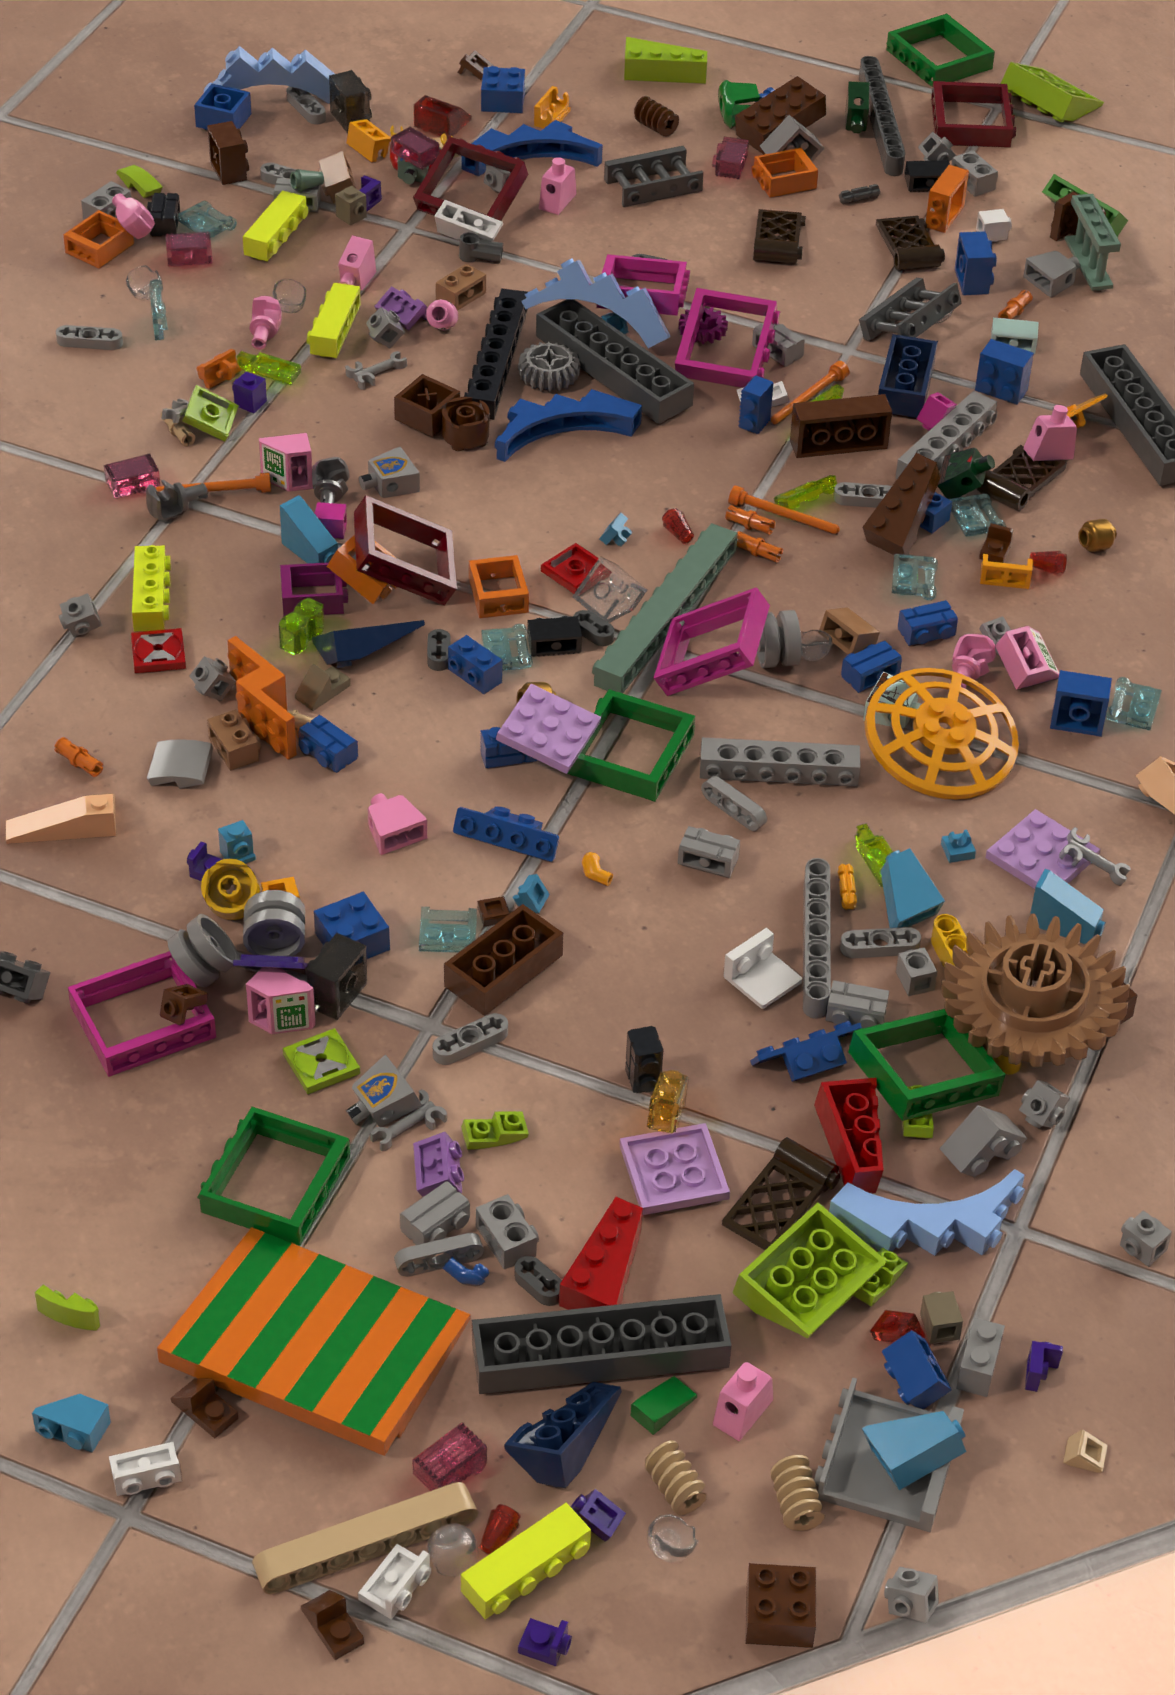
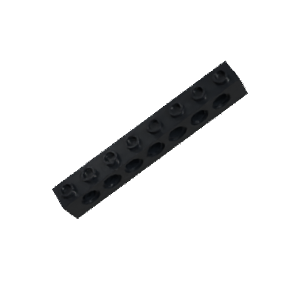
[464,288,528,420]

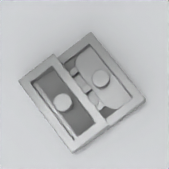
[147,739,213,789]

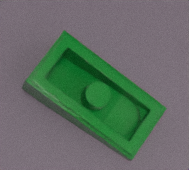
[630,1376,697,1435]

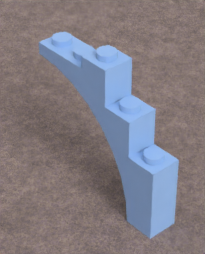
[204,46,343,104]
[521,258,671,348]
[829,1169,1025,1256]

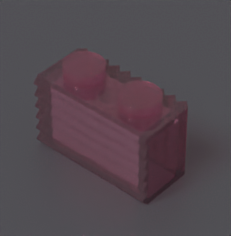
[391,126,440,170]
[712,136,749,179]
[165,231,213,266]
[104,454,160,499]
[412,1422,487,1491]

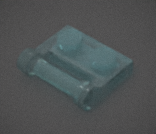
[178,200,237,240]
[149,279,168,340]
[950,494,1007,537]
[892,554,938,600]
[481,624,533,671]
[1106,677,1162,731]
[419,906,477,953]

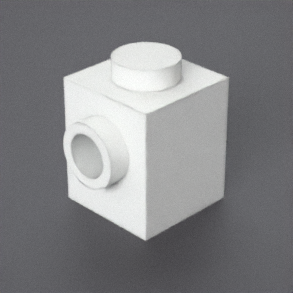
[976,209,1012,242]

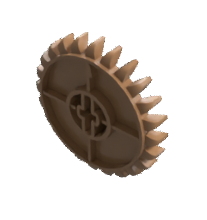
[941,914,1130,1068]

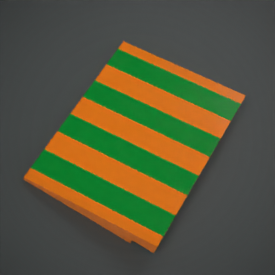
[157,1227,470,1456]

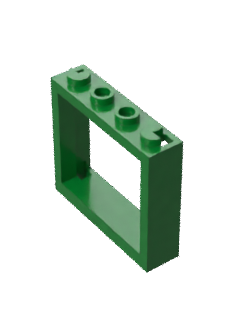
[886,13,995,87]
[567,689,696,802]
[848,1009,1006,1121]
[197,1107,350,1246]

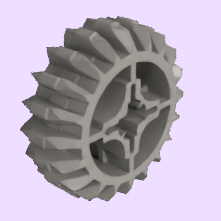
[518,341,580,392]

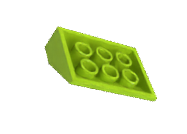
[1000,62,1104,123]
[732,1202,887,1338]

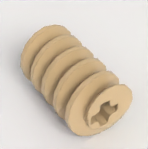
[645,1440,707,1515]
[771,1455,825,1531]

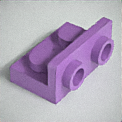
[374,286,427,330]
[413,1132,464,1197]

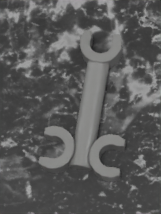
[345,351,407,390]
[161,399,189,423]
[1059,827,1131,886]
[370,1089,447,1151]

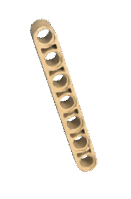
[252,1482,478,1594]

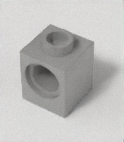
[896,947,937,996]

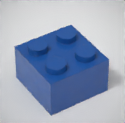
[481,66,525,113]
[194,84,252,131]
[954,231,997,295]
[975,339,1034,405]
[1050,670,1112,737]
[314,891,390,970]

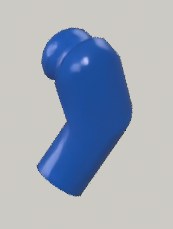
[442,1257,489,1286]

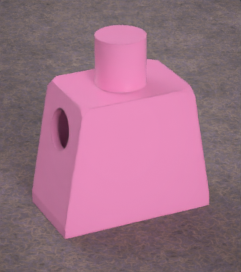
[539,158,576,215]
[338,235,377,291]
[1023,405,1077,461]
[368,793,427,855]
[713,1362,773,1441]

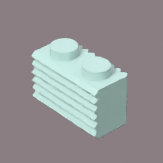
[991,317,1039,354]

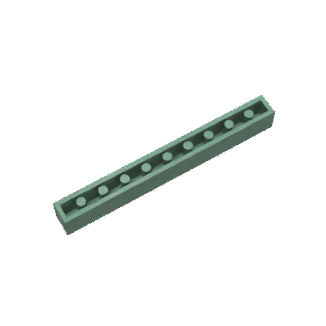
[592,523,738,693]

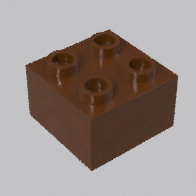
[207,121,249,185]
[394,374,460,437]
[745,1563,816,1648]

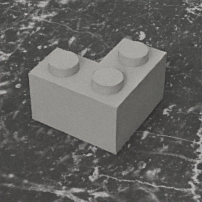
[760,115,824,161]
[939,1105,1028,1177]

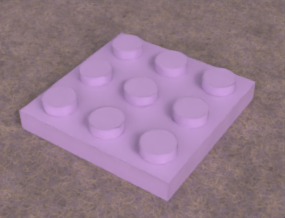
[496,684,601,774]
[985,809,1100,889]
[620,1123,730,1215]

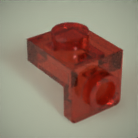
[870,1310,925,1343]

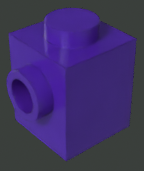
[232,371,267,413]

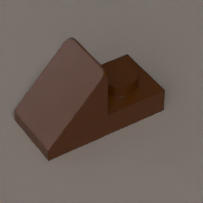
[171,1378,238,1439]
[301,1590,364,1660]

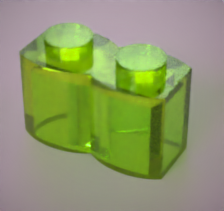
[279,598,324,655]

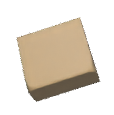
[1063,1429,1107,1473]

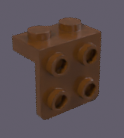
[1050,191,1106,241]

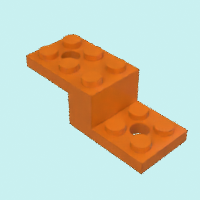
[227,636,297,760]

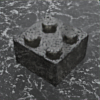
[329,70,372,133]
[305,933,367,1020]

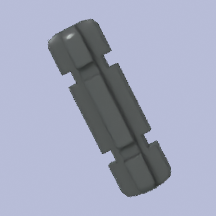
[839,184,880,204]

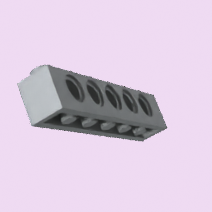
[896,391,998,479]
[700,737,860,786]

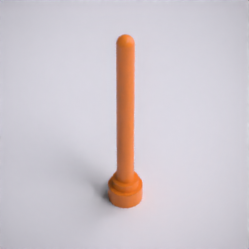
[771,361,850,424]
[155,472,271,492]
[728,485,840,534]

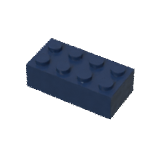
[878,334,938,418]

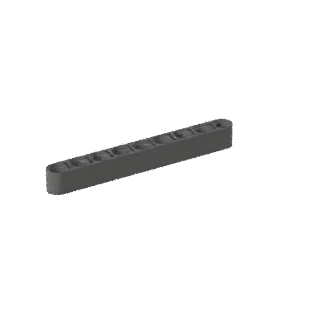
[859,56,905,176]

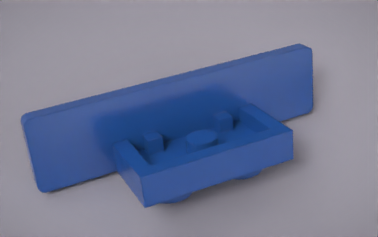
[453,806,559,861]
[750,1021,862,1082]

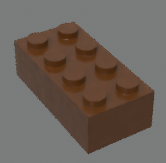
[735,76,826,155]
[790,394,892,458]
[444,904,564,1016]

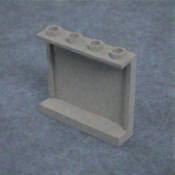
[814,1378,964,1532]

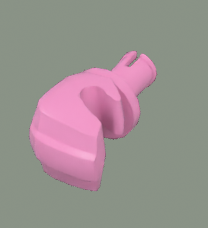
[112,194,155,239]
[249,296,282,350]
[950,634,996,689]

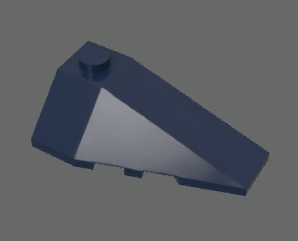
[312,620,425,668]
[504,1382,622,1488]

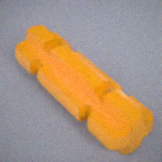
[838,864,857,910]

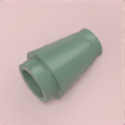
[290,169,324,191]

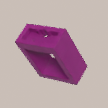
[280,562,348,617]

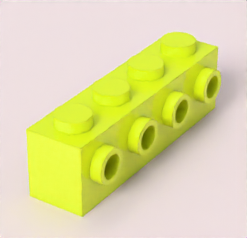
[243,190,308,261]
[306,283,361,358]
[132,545,171,632]
[461,1502,591,1620]

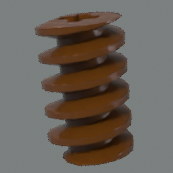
[634,96,679,137]

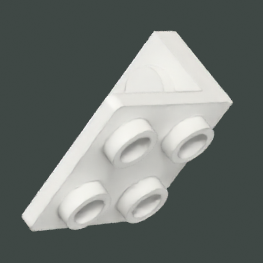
[724,928,802,1009]

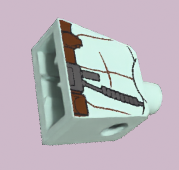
[863,672,921,729]

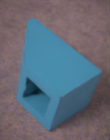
[32,1394,111,1453]

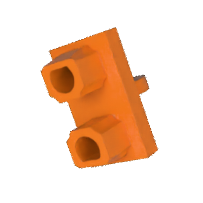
[196,349,241,389]

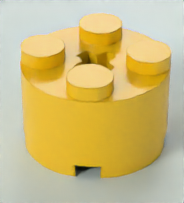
[201,859,261,920]

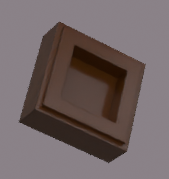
[477,896,510,927]

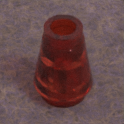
[662,508,694,544]
[1029,551,1067,575]
[479,1504,521,1555]

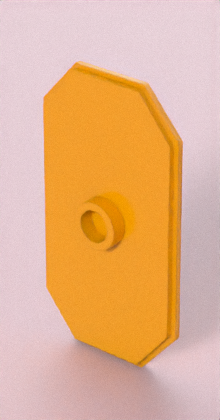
[1066,393,1108,428]

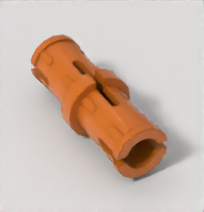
[998,290,1033,319]
[725,505,775,535]
[737,531,783,563]
[54,737,103,777]

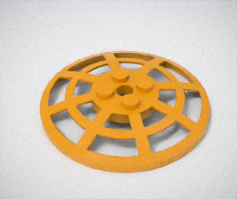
[864,668,1019,800]

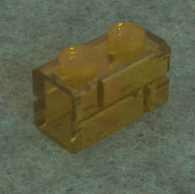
[647,1070,689,1133]

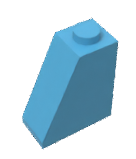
[280,495,338,564]
[881,848,945,928]
[1030,869,1106,944]
[862,1411,966,1490]

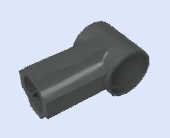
[459,232,504,263]

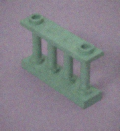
[1065,194,1121,291]

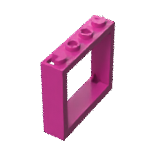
[596,254,690,316]
[675,288,780,388]
[654,587,770,696]
[68,951,216,1077]

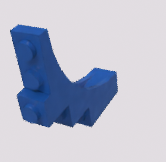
[461,120,603,176]
[495,389,642,462]

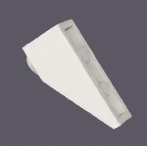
[434,200,503,241]

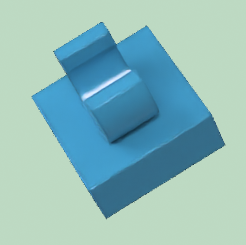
[601,312,629,334]
[599,513,632,546]
[941,829,976,863]
[513,874,550,913]

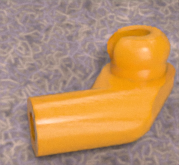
[582,852,613,886]

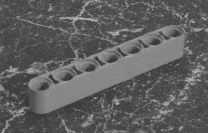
[803,858,831,1019]

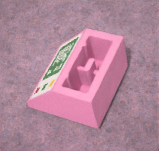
[259,433,313,492]
[995,626,1059,690]
[246,967,315,1034]

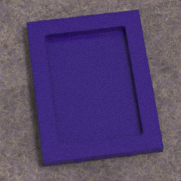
[233,954,311,969]

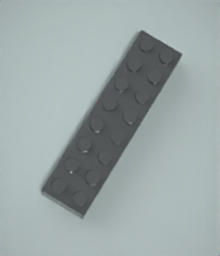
[536,299,694,424]
[1080,344,1175,486]
[472,1294,732,1394]

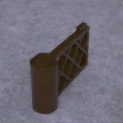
[753,209,806,264]
[876,215,945,271]
[977,445,1067,511]
[722,1137,841,1250]

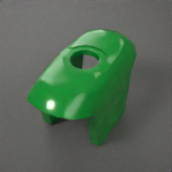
[718,80,760,129]

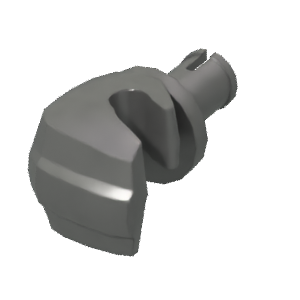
[312,457,349,503]
[146,480,208,522]

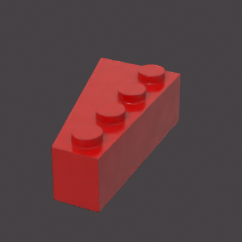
[814,1078,884,1194]
[559,1197,643,1310]

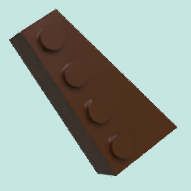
[862,453,941,562]

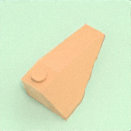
[1136,756,1175,814]
[6,794,116,844]

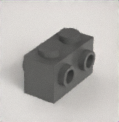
[0,951,51,1003]

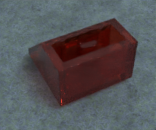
[414,95,472,139]

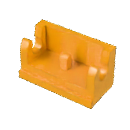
[534,86,571,129]
[346,119,392,162]
[980,554,1033,589]

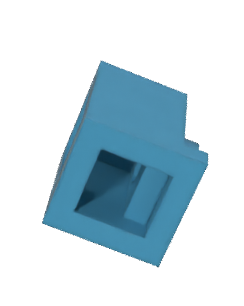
[218,820,256,864]

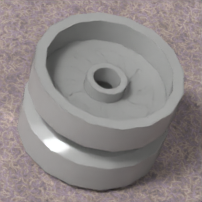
[757,610,801,668]
[243,890,305,957]
[167,914,239,988]

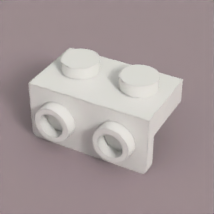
[109,1442,182,1496]
[358,1544,431,1620]

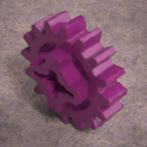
[678,307,728,344]

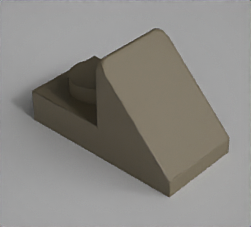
[295,664,350,711]

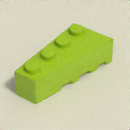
[624,37,707,84]

